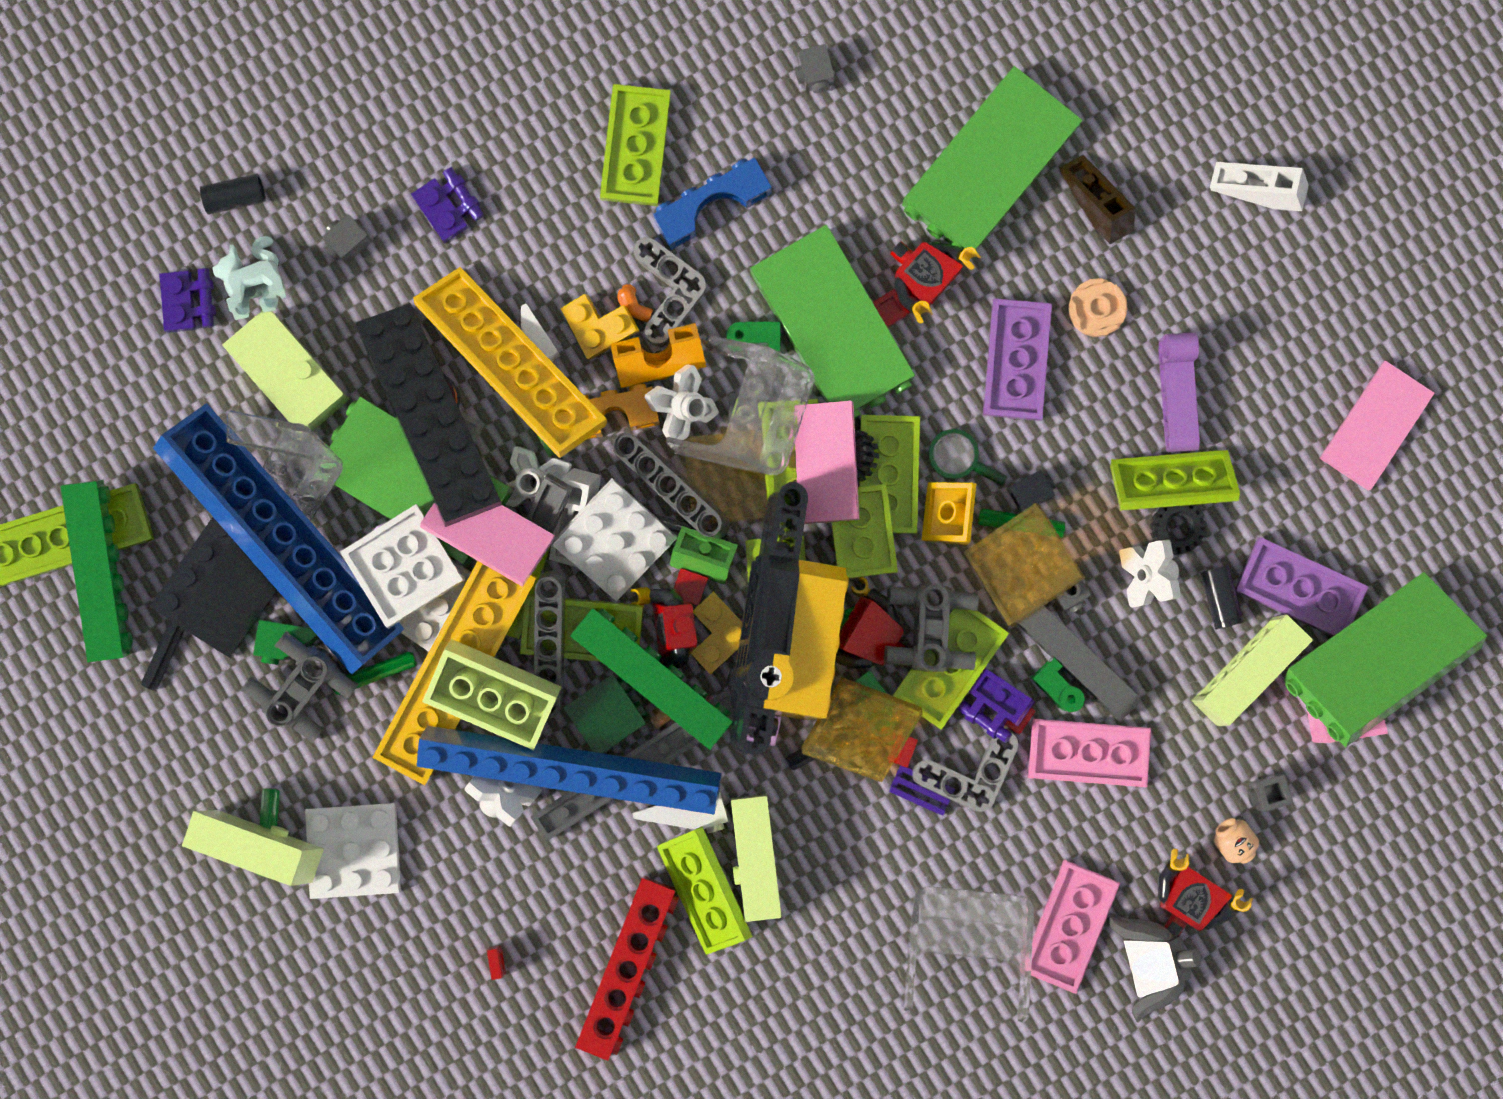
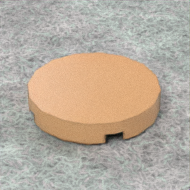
[1068,278,1128,337]

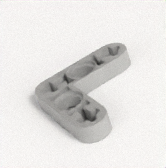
[633,237,706,346]
[913,733,1018,812]

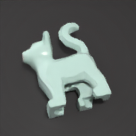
[213,236,286,320]

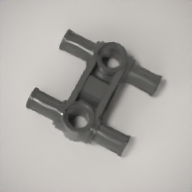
[884,584,979,672]
[240,631,359,743]

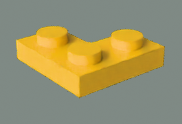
[560,294,639,360]
[691,591,742,675]

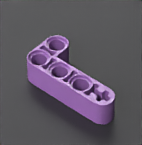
[1158,332,1200,452]

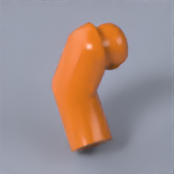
[618,284,653,322]

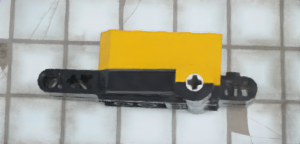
[727,482,849,755]

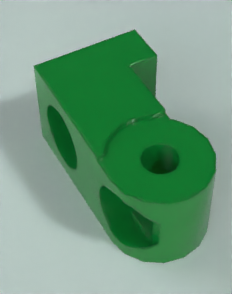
[726,322,781,355]
[1030,658,1085,712]

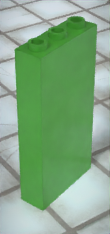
[902,66,1082,251]
[750,224,915,420]
[314,397,515,565]
[1284,572,1487,748]

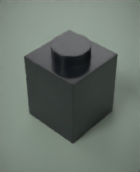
[1007,470,1056,514]

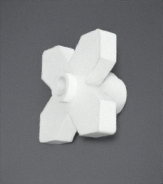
[645,364,719,445]
[506,446,572,507]
[1119,539,1181,608]
[465,776,542,827]

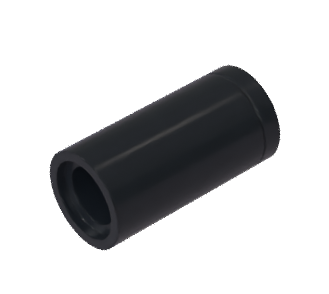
[200,173,266,215]
[1200,565,1244,630]

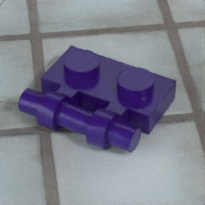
[411,167,484,244]
[159,268,216,333]
[958,668,1035,743]

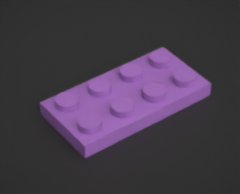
[983,298,1052,421]
[1235,537,1368,636]

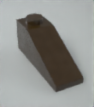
[1060,154,1136,244]

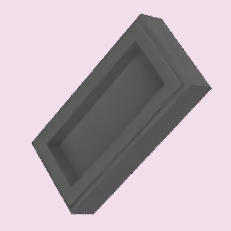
[526,473,574,534]

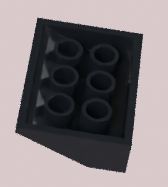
[149,517,278,658]

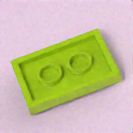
[831,484,898,579]

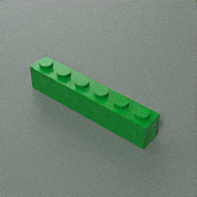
[60,479,133,663]
[570,608,733,750]

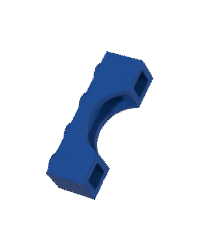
[653,157,772,250]

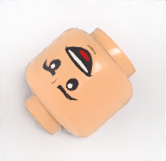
[1214,818,1259,864]

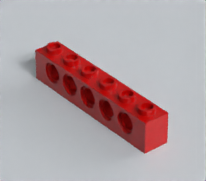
[575,876,679,1061]

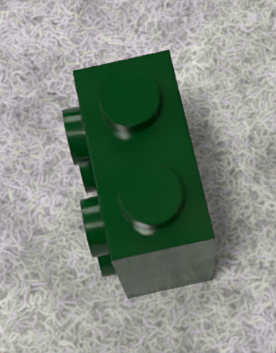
[563,674,648,754]

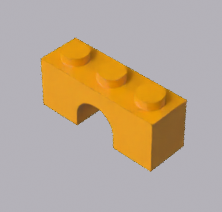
[610,323,707,388]
[584,384,660,440]

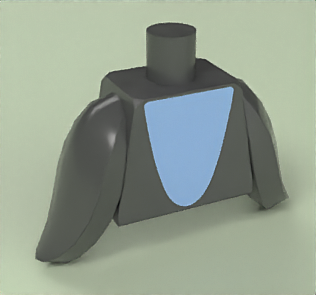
[1109,913,1201,1023]

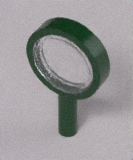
[928,429,1007,486]

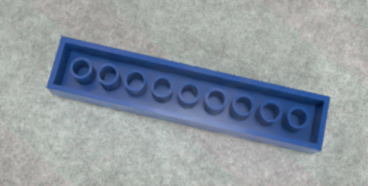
[153,403,404,675]

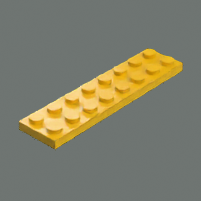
[413,267,607,458]
[372,561,538,785]

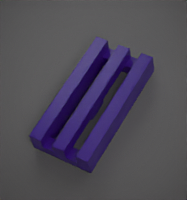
[889,765,955,816]

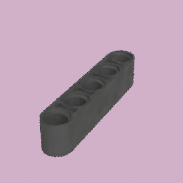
[613,432,730,538]
[534,570,566,719]
[1015,600,1141,722]

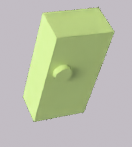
[222,310,350,437]
[1191,615,1313,726]
[422,639,562,750]
[731,794,782,922]
[182,810,324,886]

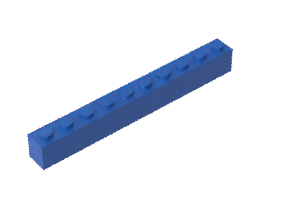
[416,725,722,815]

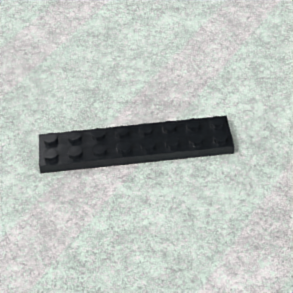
[355,303,501,527]

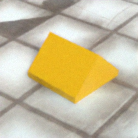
[921,482,977,546]

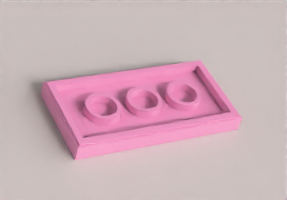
[1320,361,1434,491]
[793,401,860,524]
[420,503,555,587]
[1028,719,1151,787]
[1020,860,1121,994]

